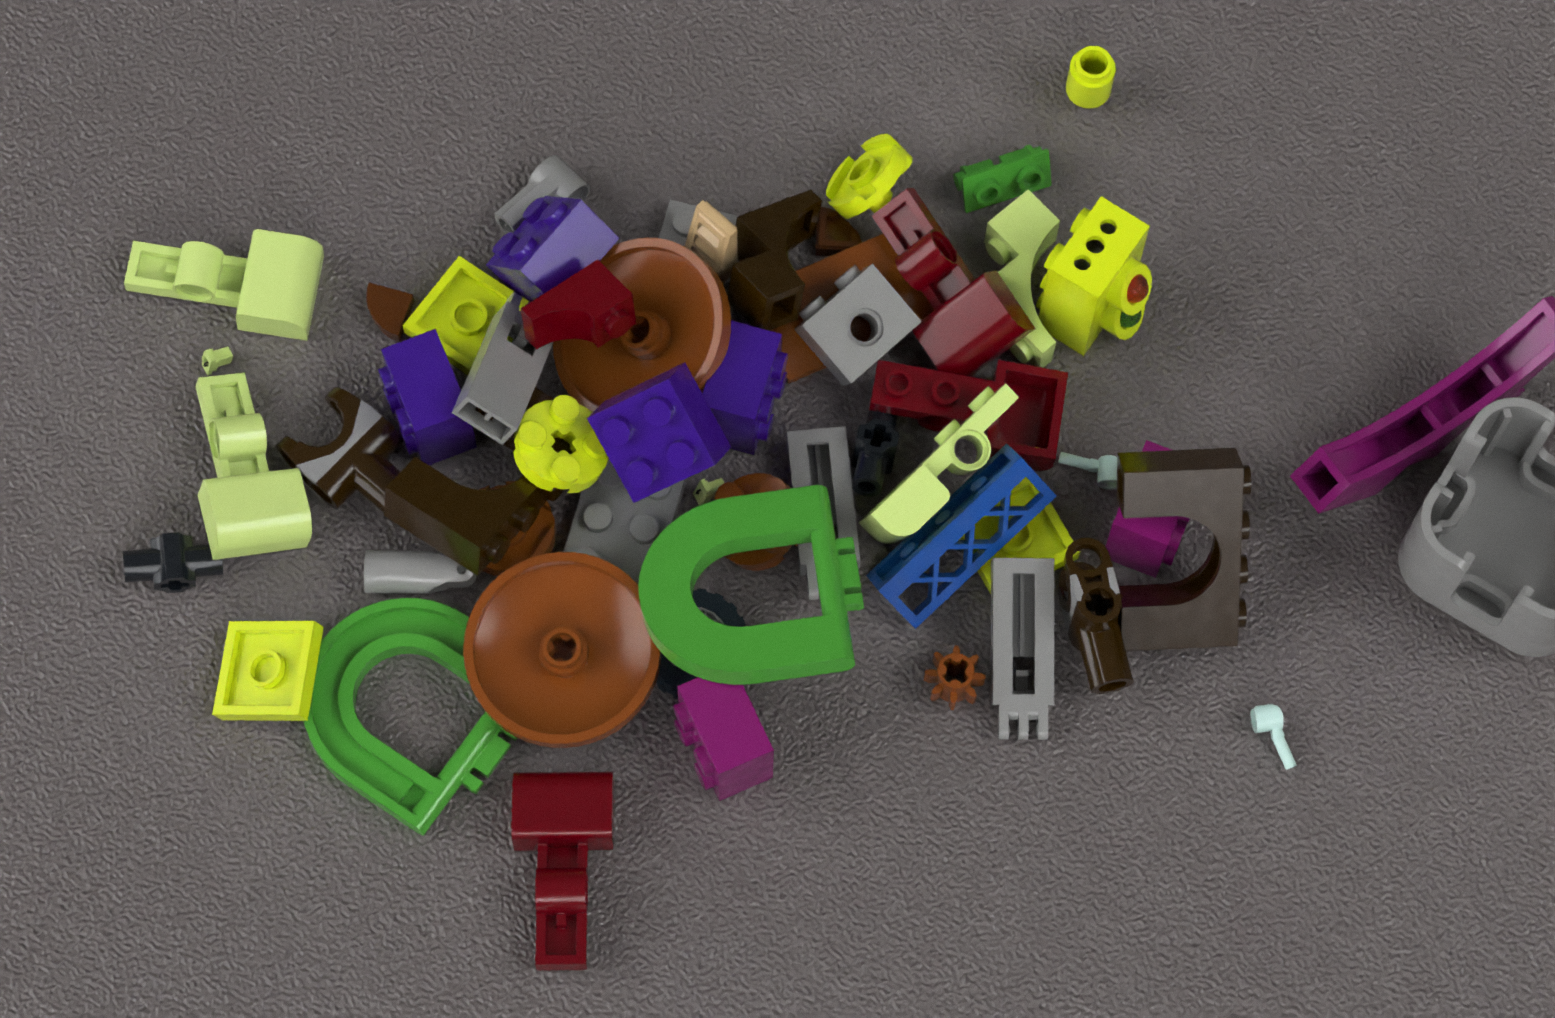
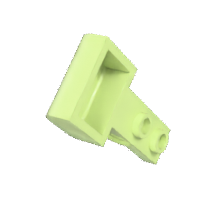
[124,229,324,341]
[195,372,312,560]
[858,384,1019,544]

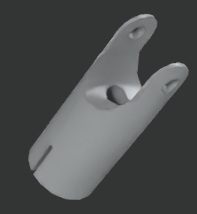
[364,550,476,594]

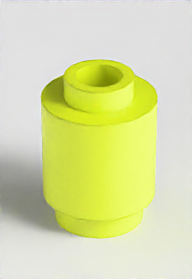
[1066,46,1116,109]

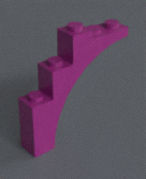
[1290,296,1555,514]

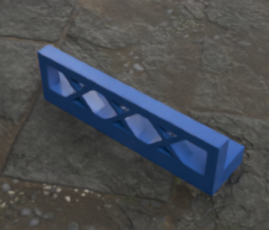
[866,443,1057,629]

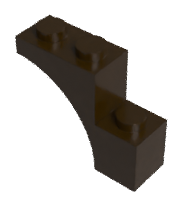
[727,189,822,331]

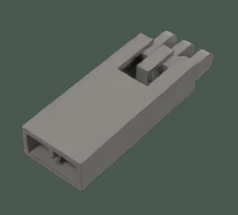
[452,292,553,445]
[786,426,860,601]
[991,558,1054,740]

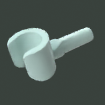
[1058,452,1117,490]
[1250,704,1297,770]

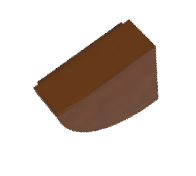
[815,207,862,256]
[366,282,415,342]

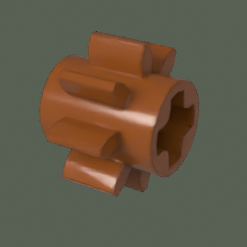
[923,645,986,710]

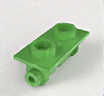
[953,144,1052,213]

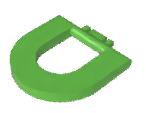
[638,485,864,685]
[304,598,517,836]

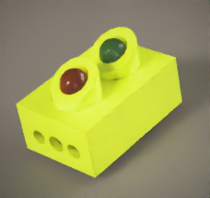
[1036,196,1152,356]

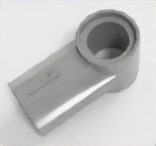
[494,155,590,234]

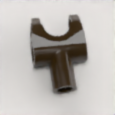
[276,387,404,512]
[1057,538,1134,694]

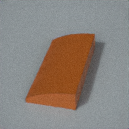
[770,234,934,384]

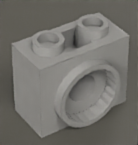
[794,264,922,386]

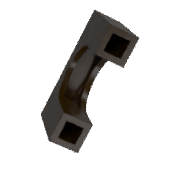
[384,387,573,576]
[1117,448,1252,651]

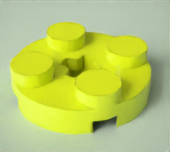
[826,134,913,219]
[513,395,609,493]

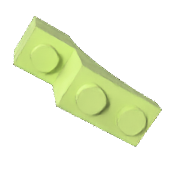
[984,189,1060,368]

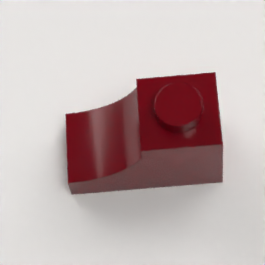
[521,259,636,349]

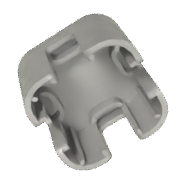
[1398,397,1555,657]

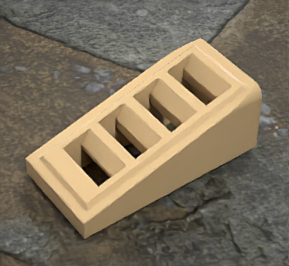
[684,200,737,284]

